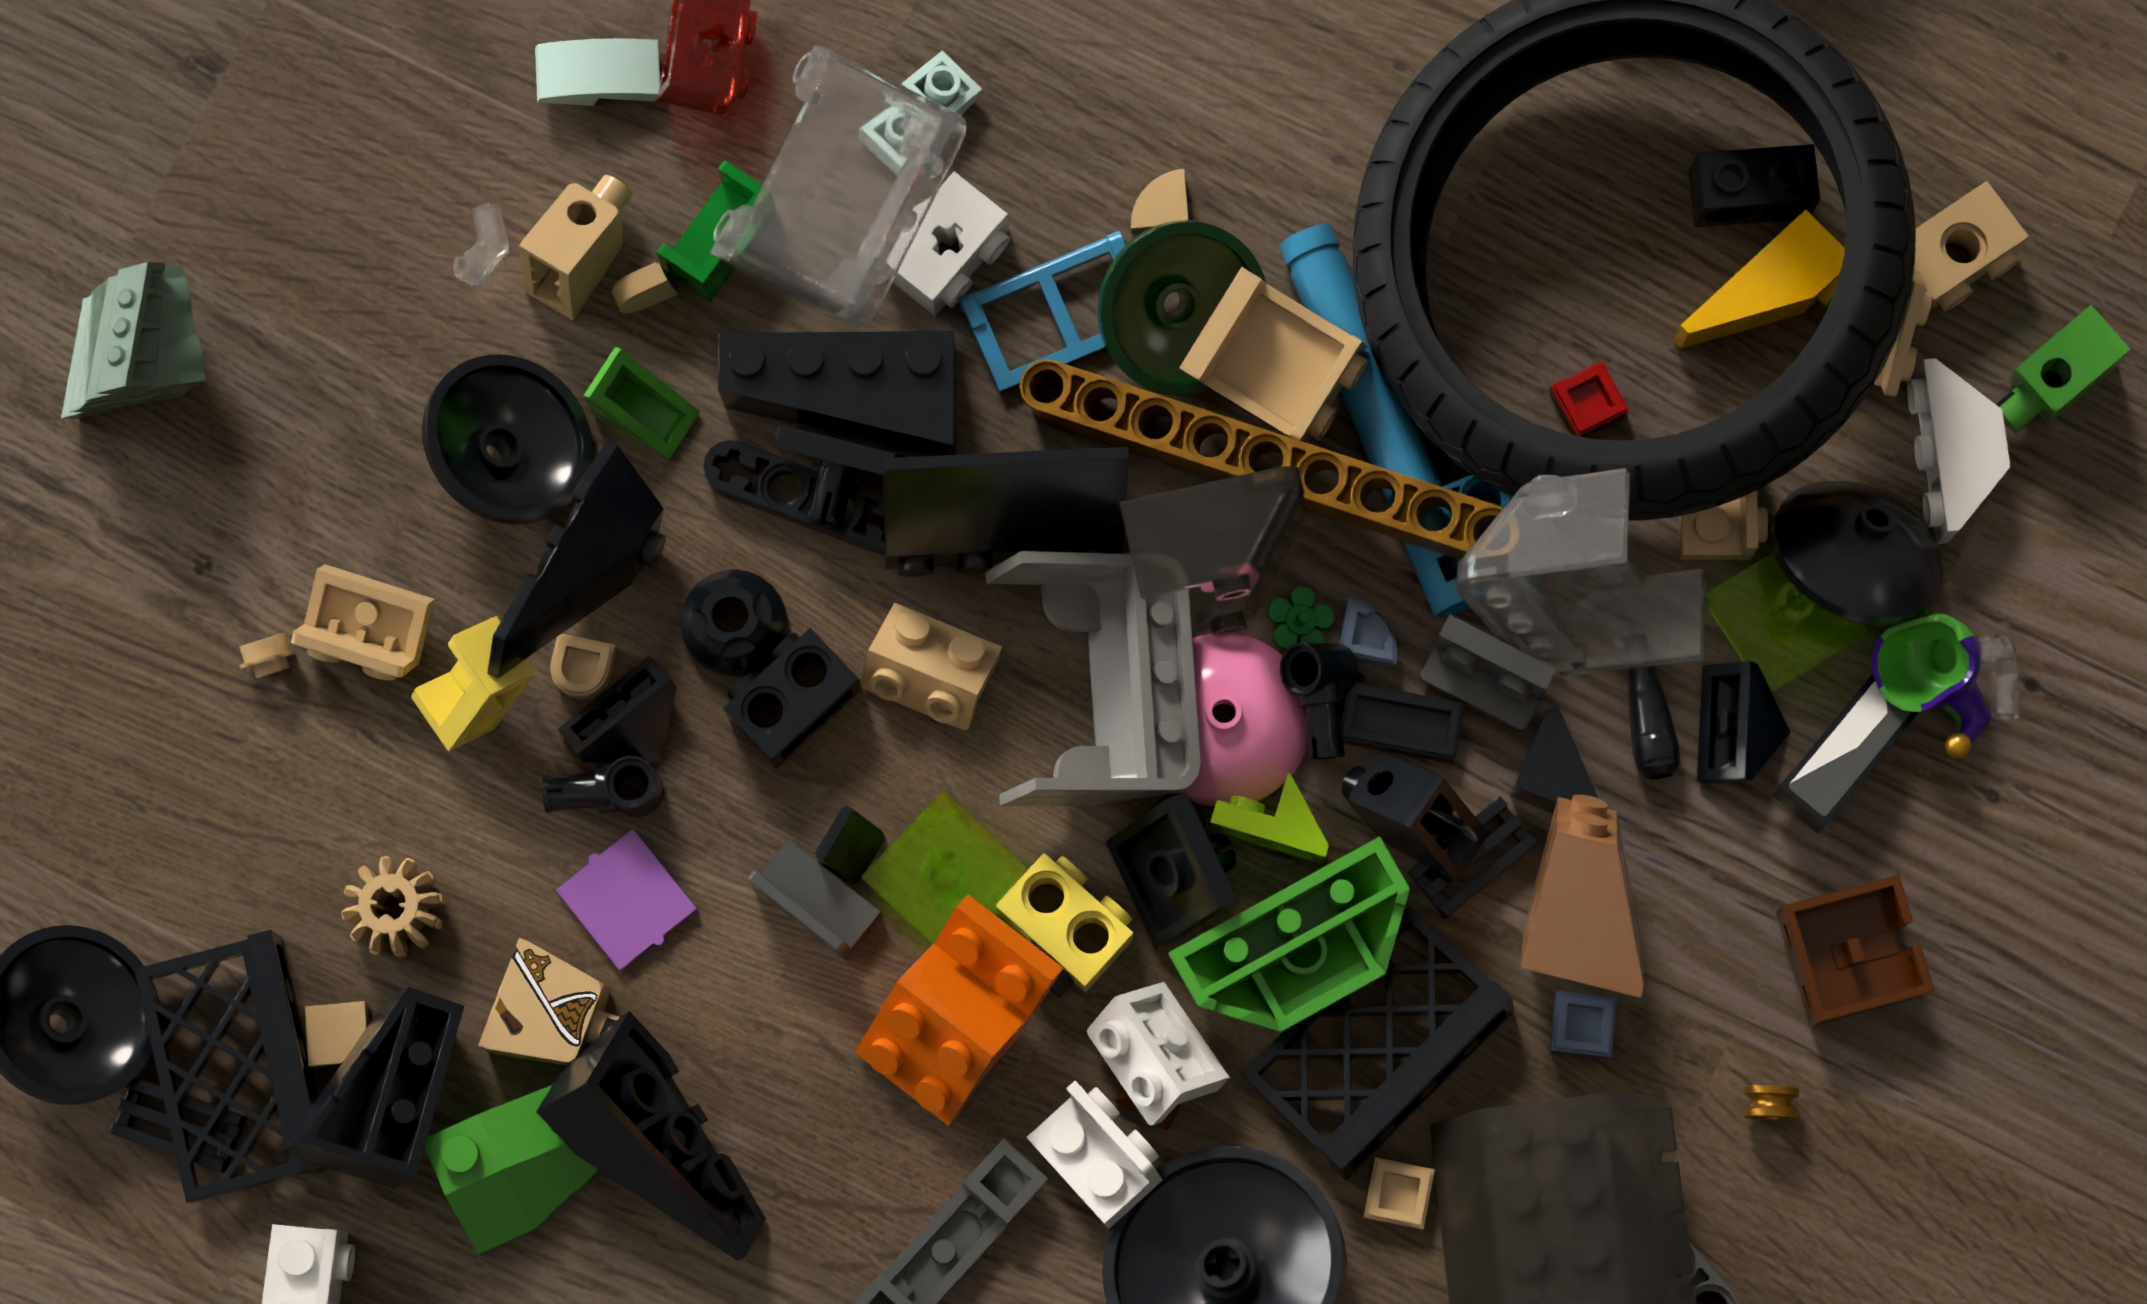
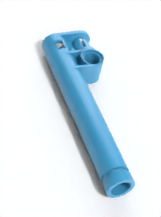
[1278,224,1544,618]

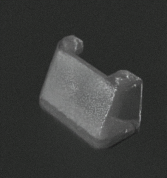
[710,45,967,327]

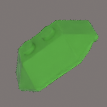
[1168,836,1410,1033]

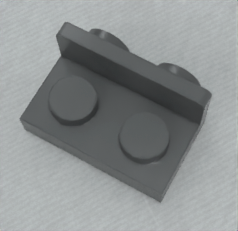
[1420,614,1557,732]

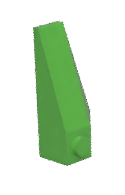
[425,1085,599,1255]

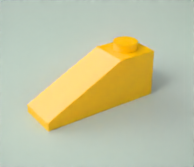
[1673,210,1845,349]

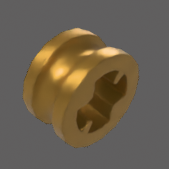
[1743,1085,1799,1121]

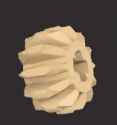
[341,856,445,959]

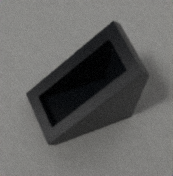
[1510,705,1599,814]

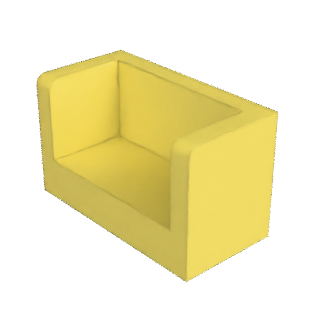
[411,616,536,752]

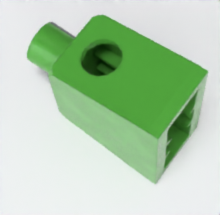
[1996,305,2131,433]

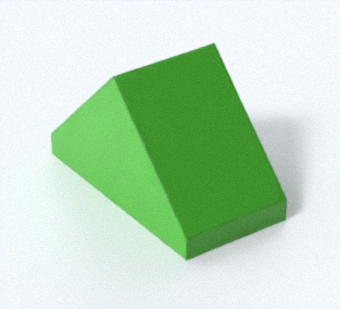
[584,347,700,460]

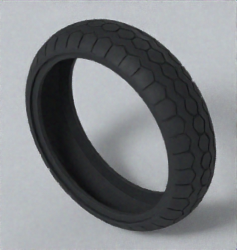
[1353,0,1916,521]

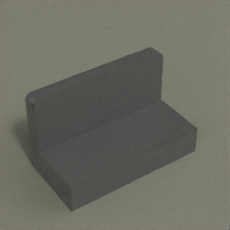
[747,838,882,961]

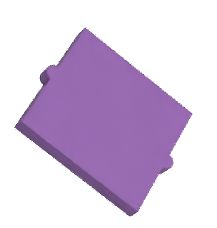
[556,829,698,971]

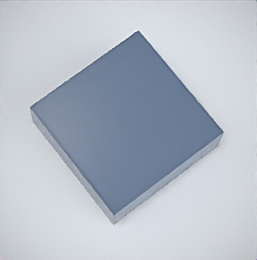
[1549,991,1617,1059]

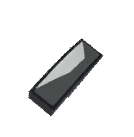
[1772,674,1919,833]

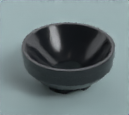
[680,569,788,677]

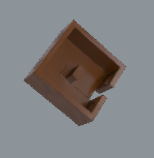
[1776,875,1935,1027]

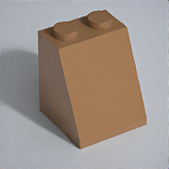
[1521,795,1644,998]

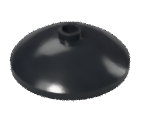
[422,354,593,525]
[1771,481,1944,625]
[0,925,159,1105]

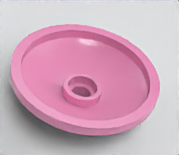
[1173,633,1307,808]

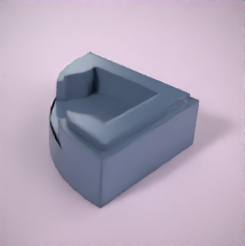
[1340,597,1397,668]

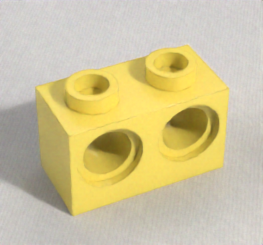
[996,853,1133,993]

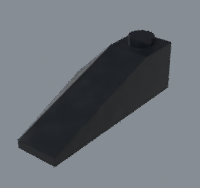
[487,441,666,678]
[536,1011,766,1261]

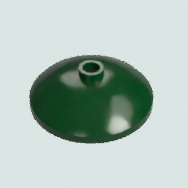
[1098,220,1266,396]

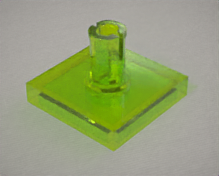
[1702,552,1869,693]
[861,791,1028,944]

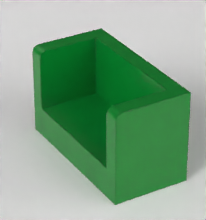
[656,160,777,302]

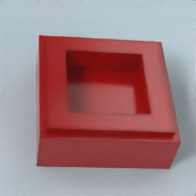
[1549,361,1630,438]

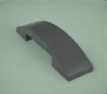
[852,1138,1048,1304]

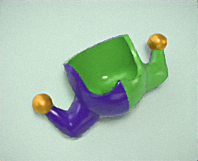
[1872,608,1992,758]

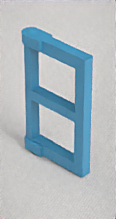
[959,231,1126,393]

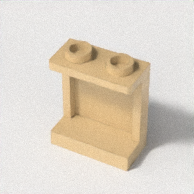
[1179,267,1369,443]

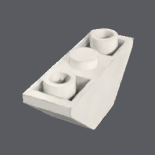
[1907,358,2010,544]

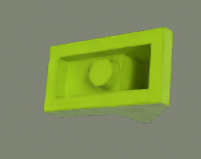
[1209,773,1329,865]

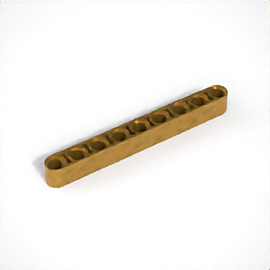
[1019,359,1522,570]

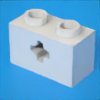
[879,171,1010,317]

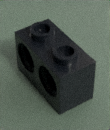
[1688,144,1820,227]
[723,628,863,769]

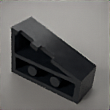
[280,987,464,1189]

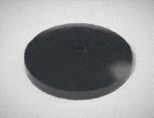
[1102,1146,1347,1304]

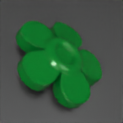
[1267,586,1334,650]

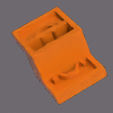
[854,894,1064,1126]

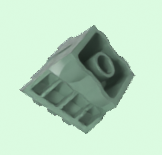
[61,262,206,419]

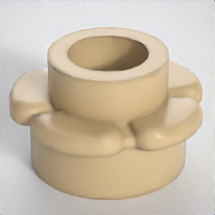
[239,632,296,678]

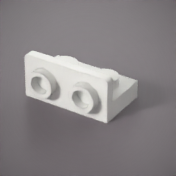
[1087,982,1230,1126]
[1027,1081,1162,1229]
[262,1224,355,1304]

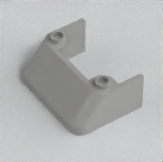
[986,551,1201,806]

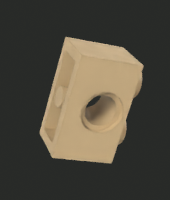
[1914,181,2029,312]

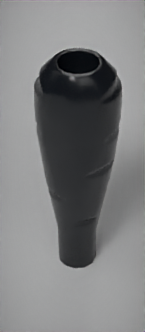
[1625,636,1681,780]

